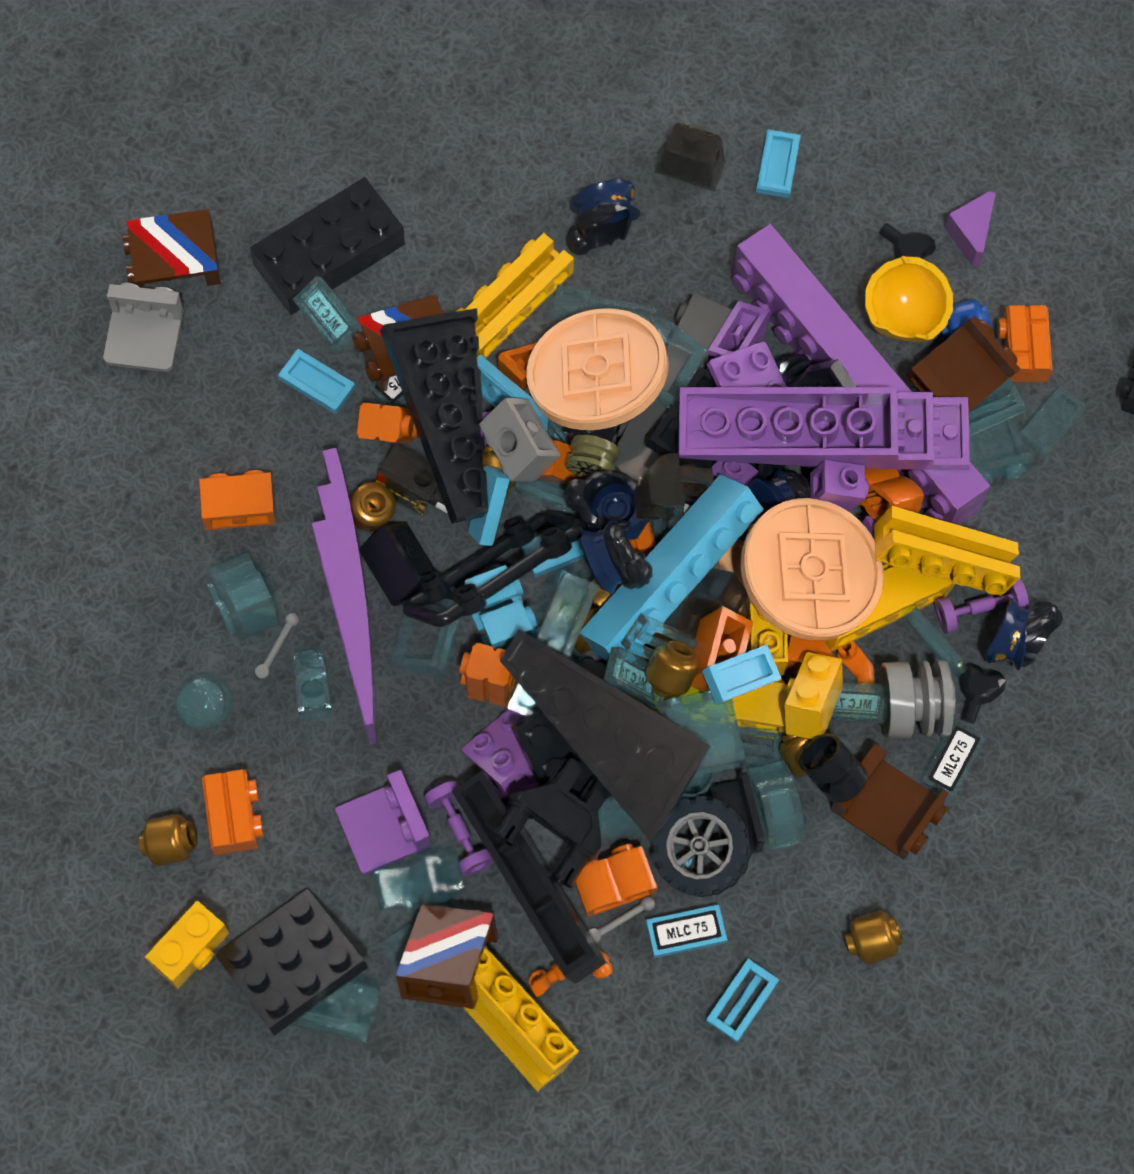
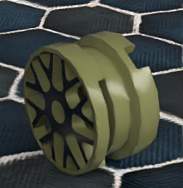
[565,434,620,479]

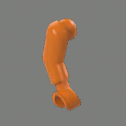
[837,641,875,693]
[529,951,613,997]

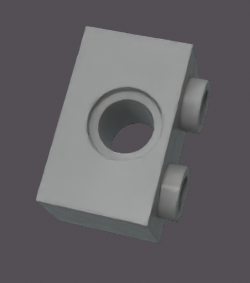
[479,398,561,482]

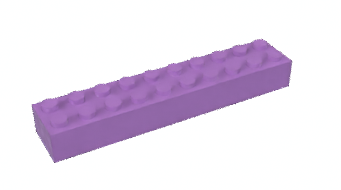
[732,224,991,525]

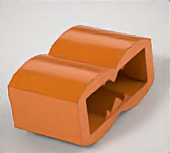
[859,468,924,521]
[574,844,657,917]

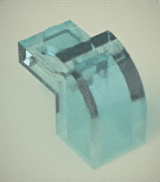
[748,761,805,850]
[371,854,465,912]

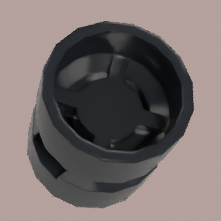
[799,734,868,803]

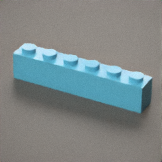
[579,474,764,663]

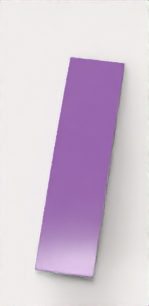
[679,387,970,470]
[312,448,377,745]

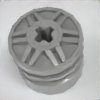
[879,660,956,739]

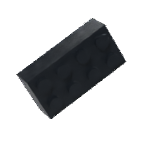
[250,177,405,315]

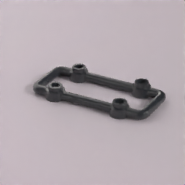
[402,511,588,627]

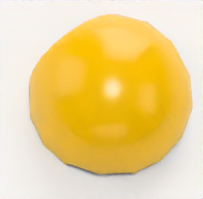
[865,256,953,342]

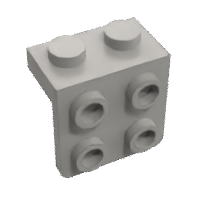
[103,283,184,372]

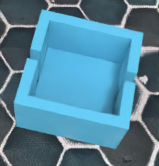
[465,565,537,651]

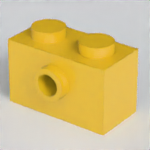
[785,652,843,740]
[145,900,229,990]

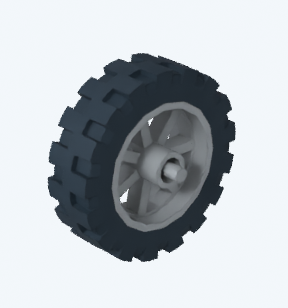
[651,796,752,897]

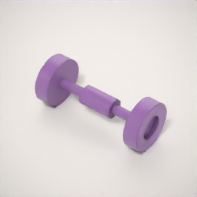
[935,579,1029,634]
[424,781,494,877]

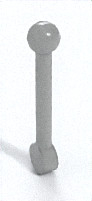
[255,613,299,679]
[588,896,655,944]

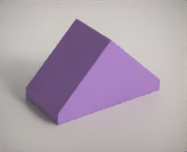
[945,192,996,267]
[708,301,770,357]

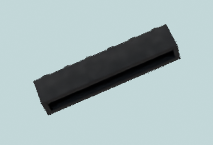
[452,771,607,984]

